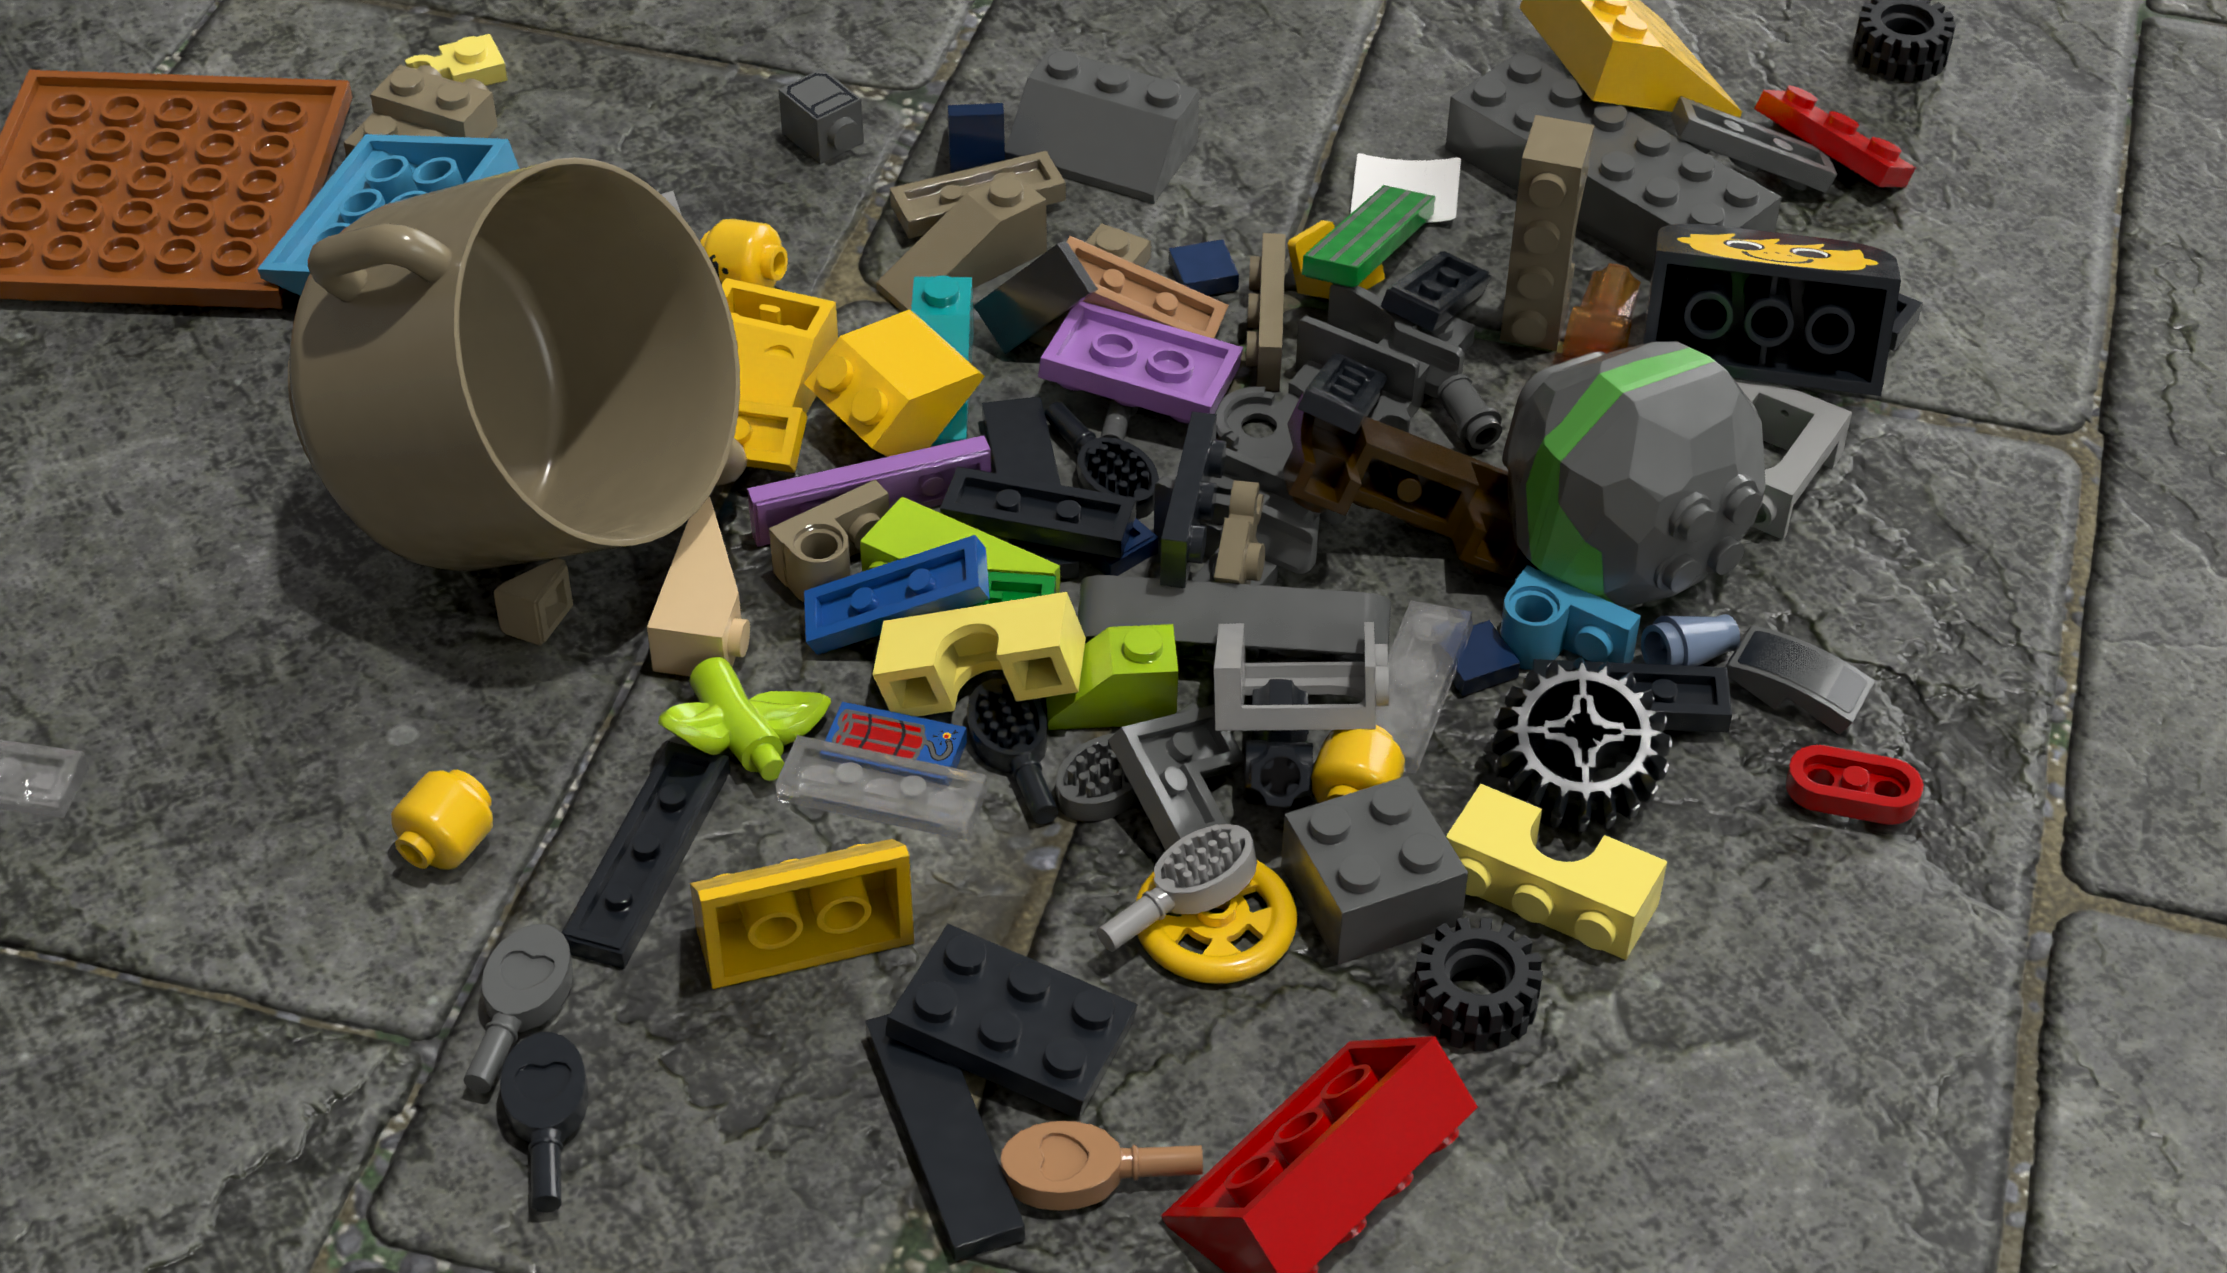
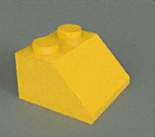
[804,310,985,457]

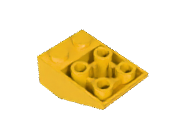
[722,278,838,413]

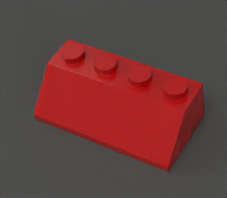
[1161,1036,1478,1273]

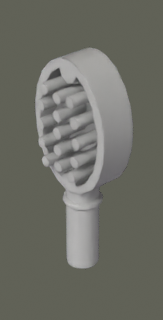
[1097,824,1257,952]

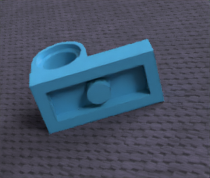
[1500,565,1641,670]

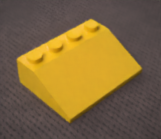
[1519,0,1742,118]

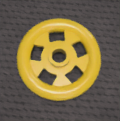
[1135,860,1297,984]

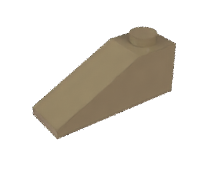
[877,171,1047,312]

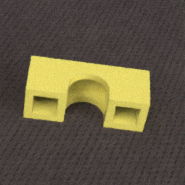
[873,592,1086,717]
[1446,783,1667,960]

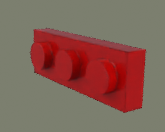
[1754,86,1916,187]

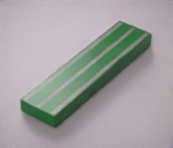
[1301,185,1436,288]

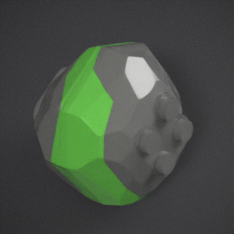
[1502,342,1766,606]

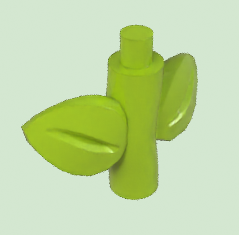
[658,657,831,781]

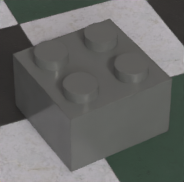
[1281,776,1468,965]

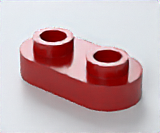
[1786,745,1924,825]

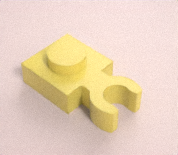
[405,34,507,86]

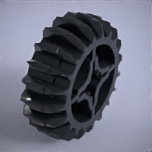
[1490,656,1672,834]

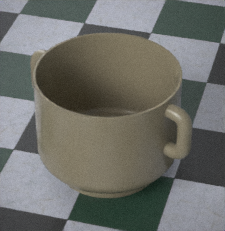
[288,157,747,571]

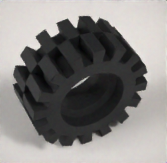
[1853,0,1955,82]
[1412,917,1543,1051]

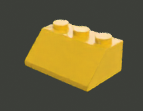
[690,839,915,989]

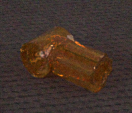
[1562,263,1641,359]

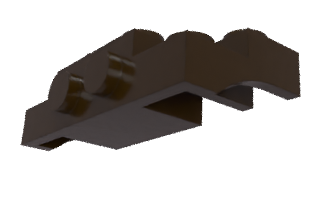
[1283,392,1526,580]

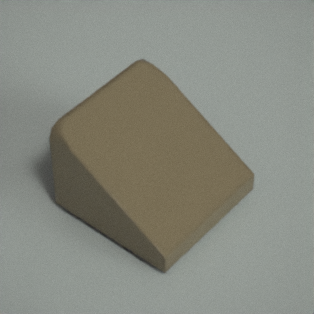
[494,558,573,646]

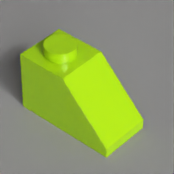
[1046,624,1178,730]

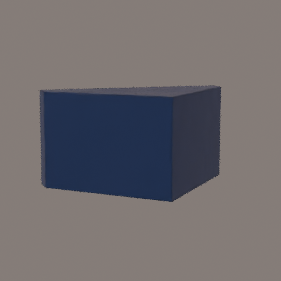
[947,103,1005,173]

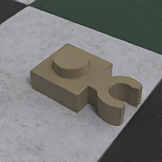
[1214,480,1265,585]

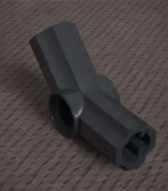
[1244,679,1313,807]

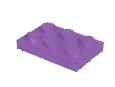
[1038,301,1243,423]

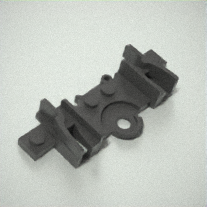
[1154,283,1475,586]

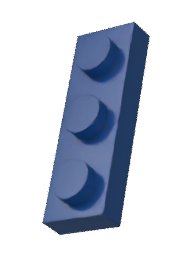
[804,535,990,655]

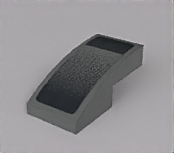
[1725,625,1875,735]

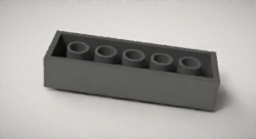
[1445,50,1782,271]

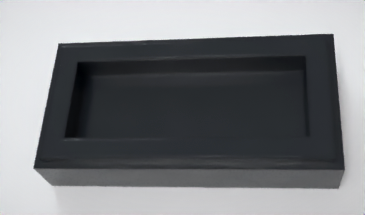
[974,240,1098,354]

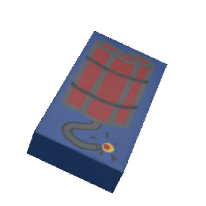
[821,702,967,790]

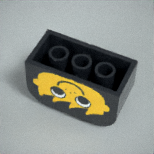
[1642,224,1901,396]

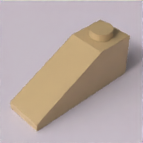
[647,496,750,676]

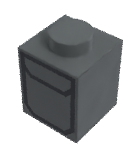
[778,68,864,164]

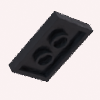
[885,923,1138,1119]

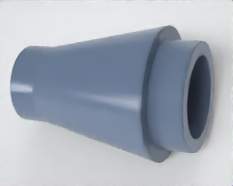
[1641,614,1740,666]

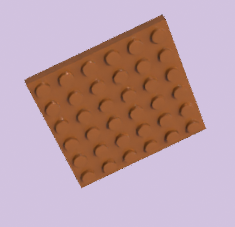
[0,70,353,309]

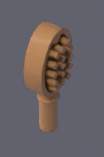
[1001,1121,1203,1210]

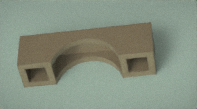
[1500,115,1594,351]

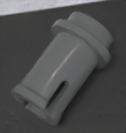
[1436,374,1502,449]

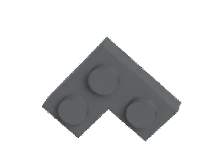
[1108,704,1246,850]

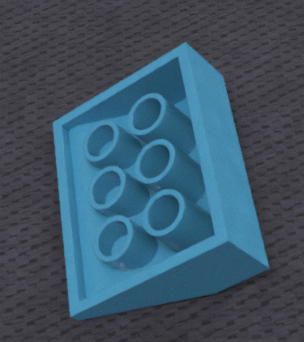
[257,134,519,296]

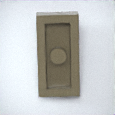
[769,479,889,602]

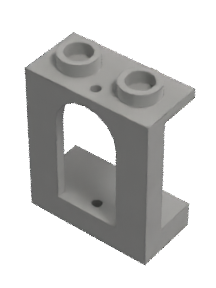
[1734,378,1852,539]
[1214,622,1389,731]

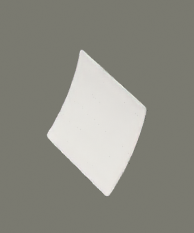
[1350,153,1461,223]

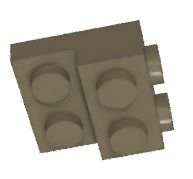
[343,65,498,158]

